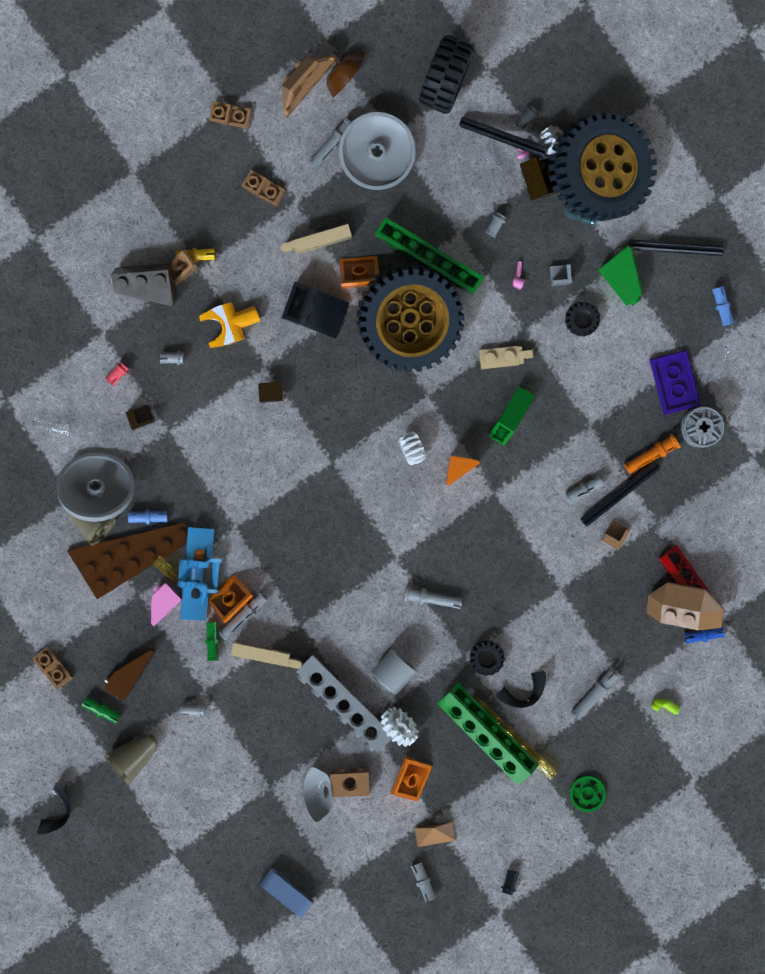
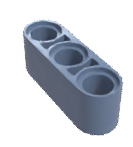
[259,868,314,918]

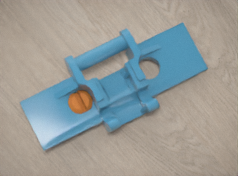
[177,527,222,621]

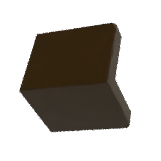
[258,382,283,403]
[125,405,155,431]

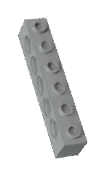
[296,654,392,753]

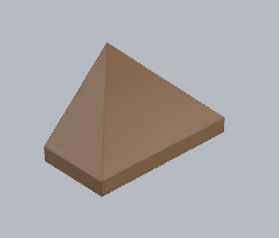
[171,249,198,286]
[415,821,455,847]

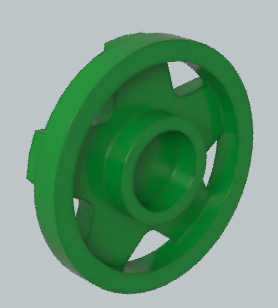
[570,776,606,812]

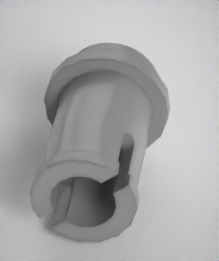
[485,212,506,238]
[160,350,185,365]
[181,702,205,718]

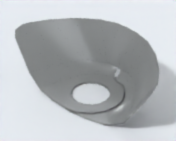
[303,767,332,822]

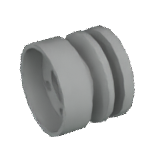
[680,407,724,448]

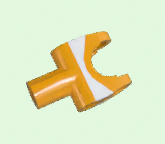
[199,302,260,348]

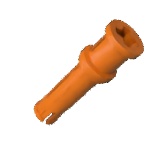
[623,433,681,475]

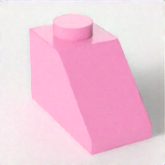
[151,583,182,626]

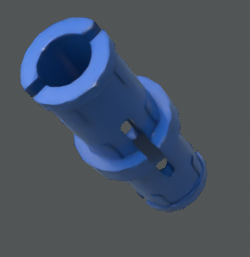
[684,626,725,644]

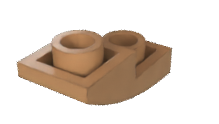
[209,101,253,129]
[241,170,286,207]
[32,647,73,690]

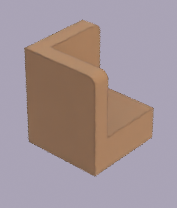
[601,521,630,550]

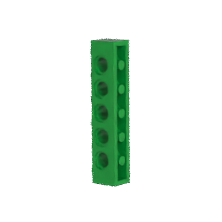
[375,217,484,296]
[437,683,539,785]

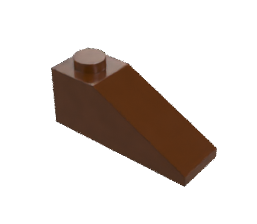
[104,649,155,701]

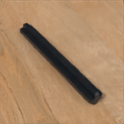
[459,117,548,158]
[628,239,724,256]
[581,462,660,526]

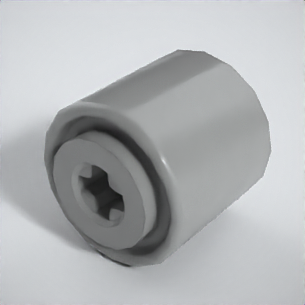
[372,649,417,694]

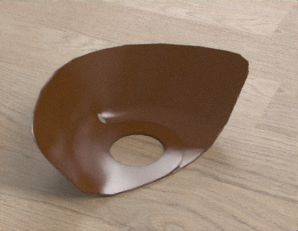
[326,51,365,97]

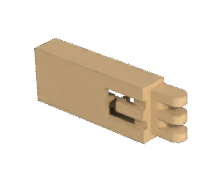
[281,224,352,255]
[231,641,302,669]

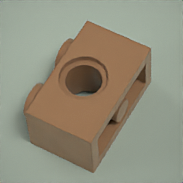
[330,767,370,798]

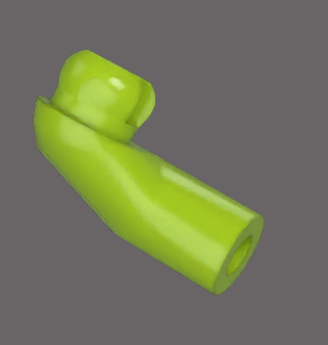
[650,698,680,715]

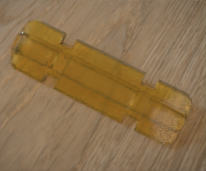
[153,556,178,586]

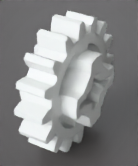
[380,707,419,747]

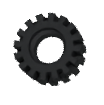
[565,301,601,337]
[470,640,505,676]

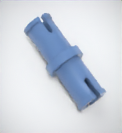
[712,286,735,326]
[128,509,167,524]

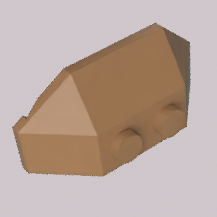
[282,55,337,118]
[646,582,724,630]

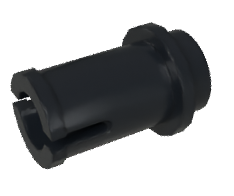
[501,869,519,895]

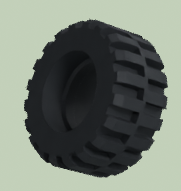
[418,35,475,114]

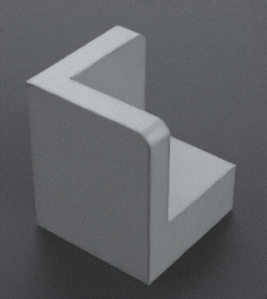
[550,264,572,286]

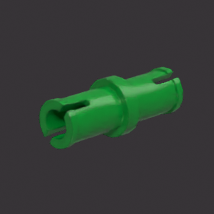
[205,622,220,661]
[81,696,121,724]

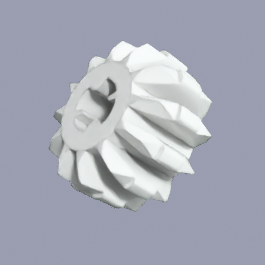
[537,125,564,155]
[399,431,426,465]

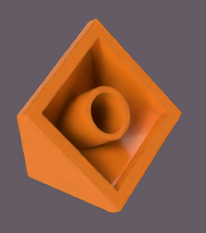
[339,256,379,289]
[445,456,480,486]
[208,574,254,623]
[390,755,433,802]

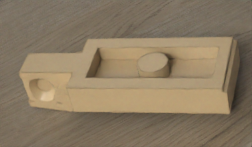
[479,346,533,370]

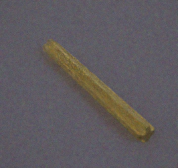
[473,696,557,780]

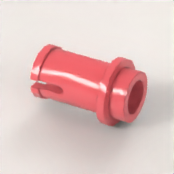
[105,361,129,386]

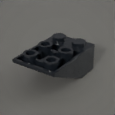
[281,281,349,339]

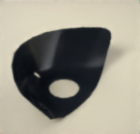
[496,671,546,708]
[37,783,71,835]

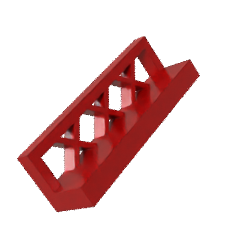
[658,545,712,595]

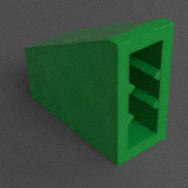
[598,245,644,306]
[488,386,535,446]

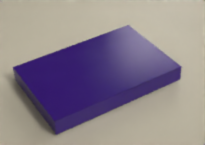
[649,350,701,415]

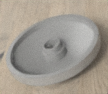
[338,112,416,190]
[56,453,134,522]

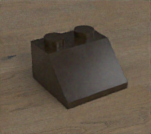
[520,155,560,201]

